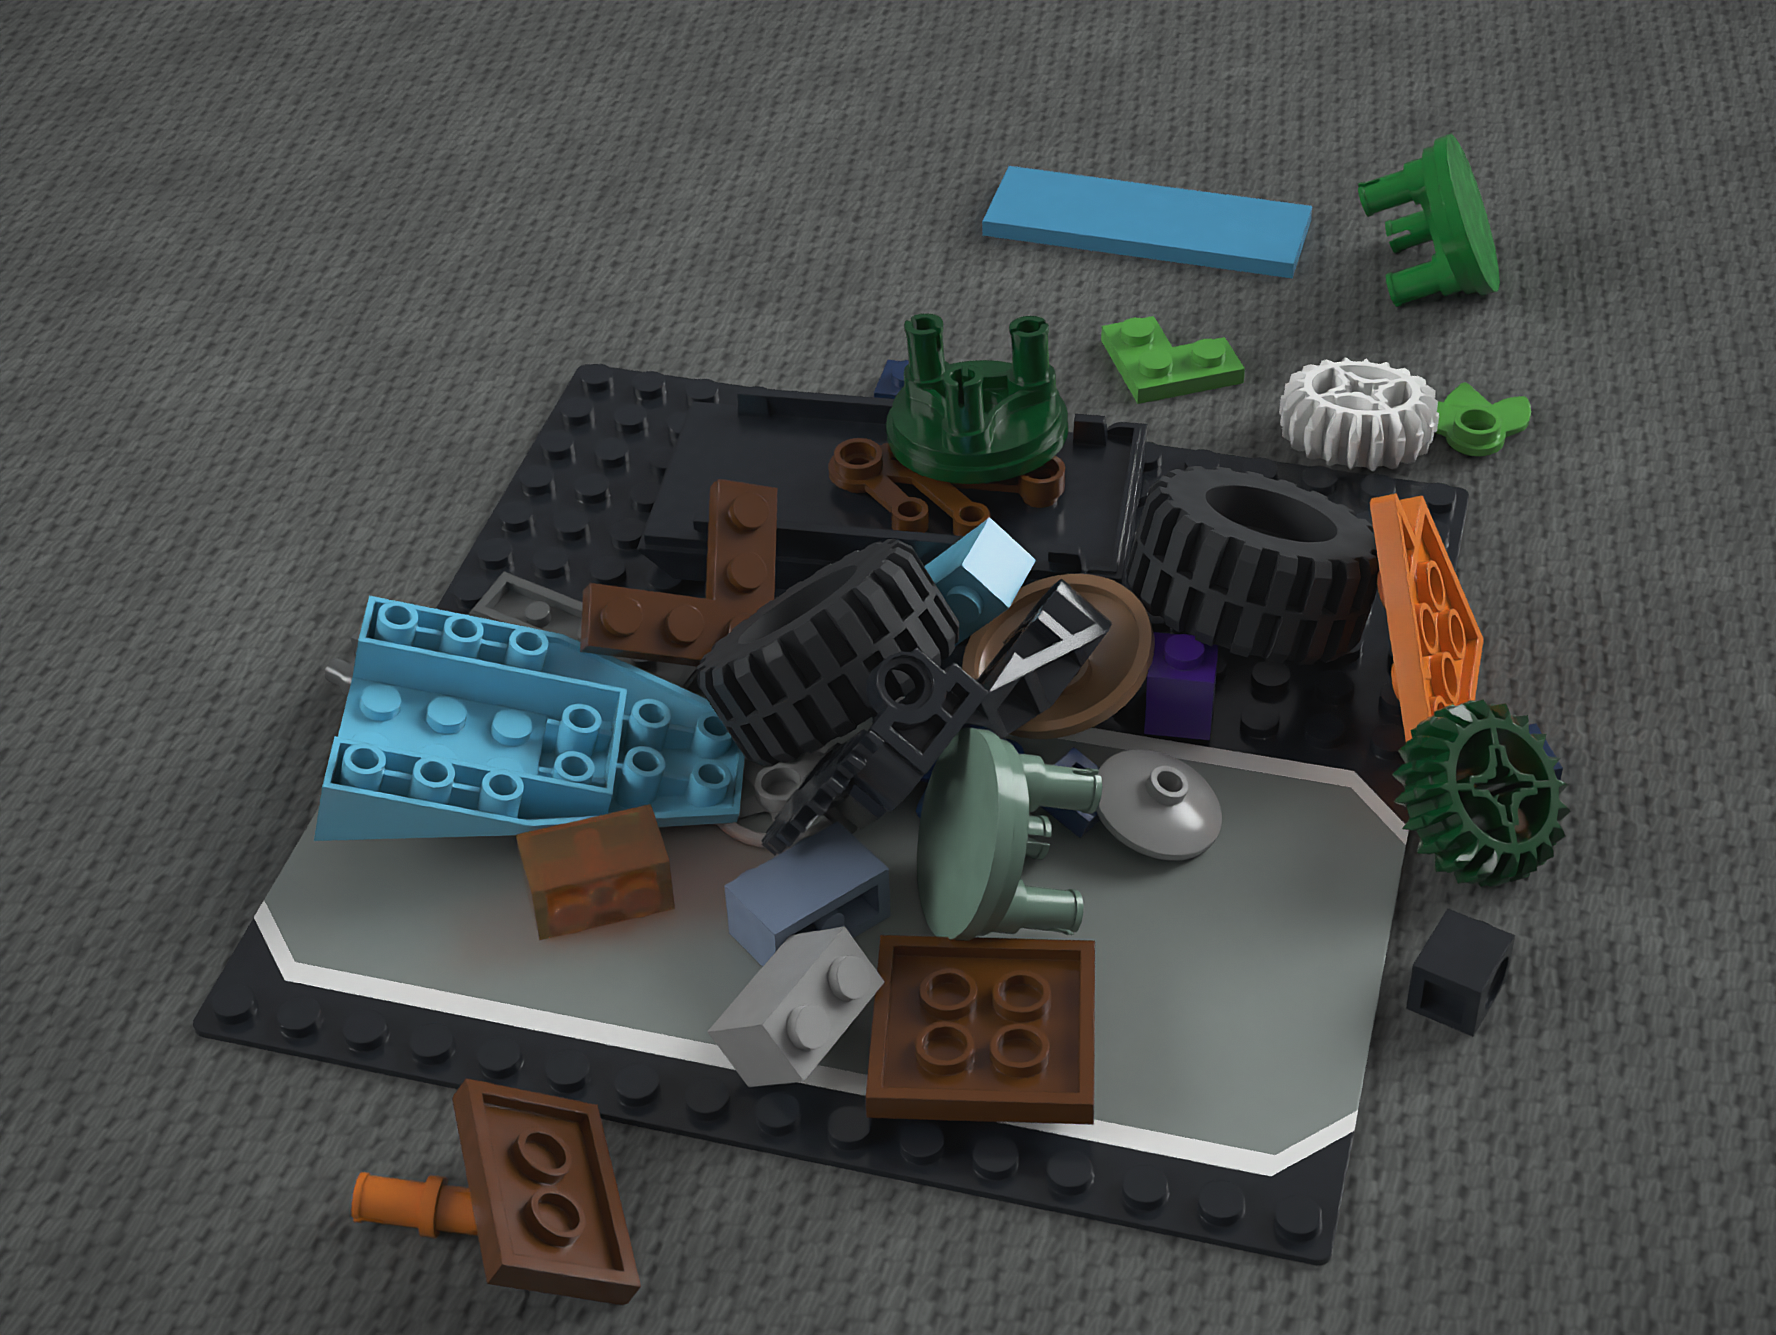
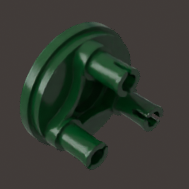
[886,314,1068,484]

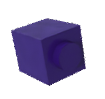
[1144,632,1219,740]

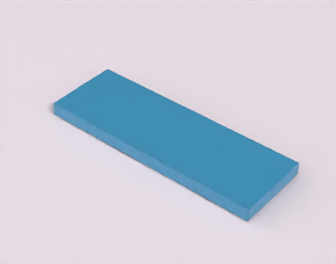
[982,166,1312,278]

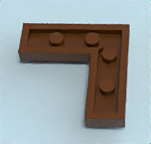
[580,479,778,667]

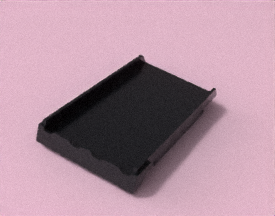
[638,387,1148,589]

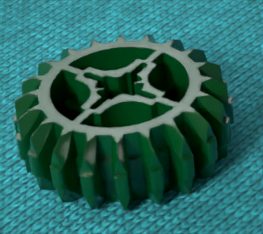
[1392,699,1571,887]

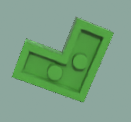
[1101,316,1245,404]

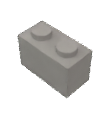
[707,926,884,1087]

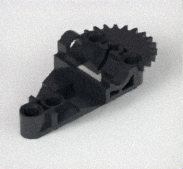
[761,579,1112,856]

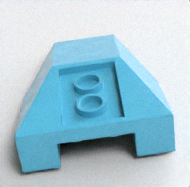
[314,596,745,841]

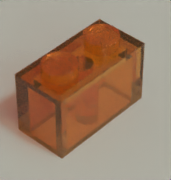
[516,804,675,940]

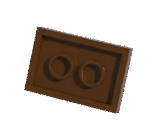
[452,1078,641,1305]

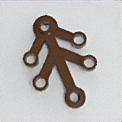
[828,438,1065,536]

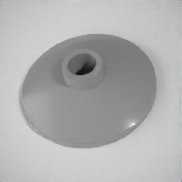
[1096,750,1222,861]

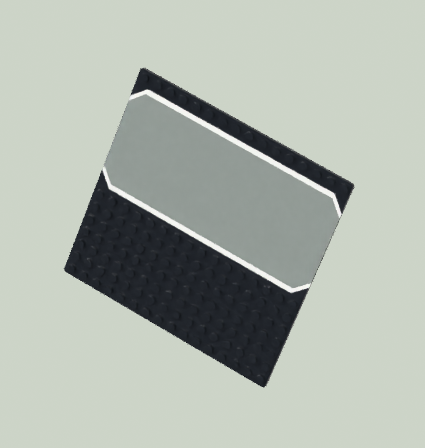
[193,364,1469,1266]

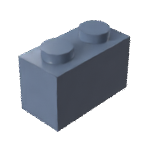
[724,821,891,967]

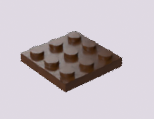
[866,935,1095,1125]

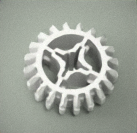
[1279,357,1439,471]

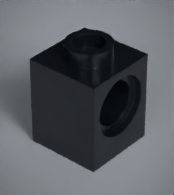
[1406,908,1515,1037]

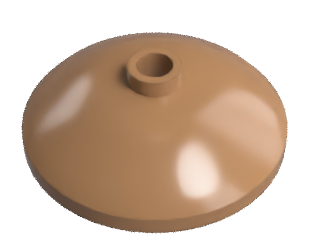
[962,574,1155,739]

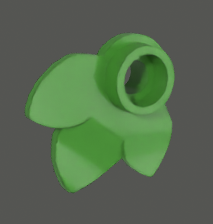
[1435,382,1531,456]

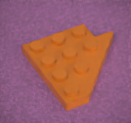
[1370,493,1484,742]

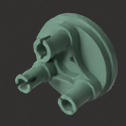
[917,728,1102,940]

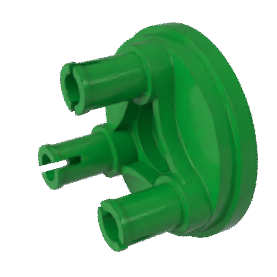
[1358,134,1500,307]

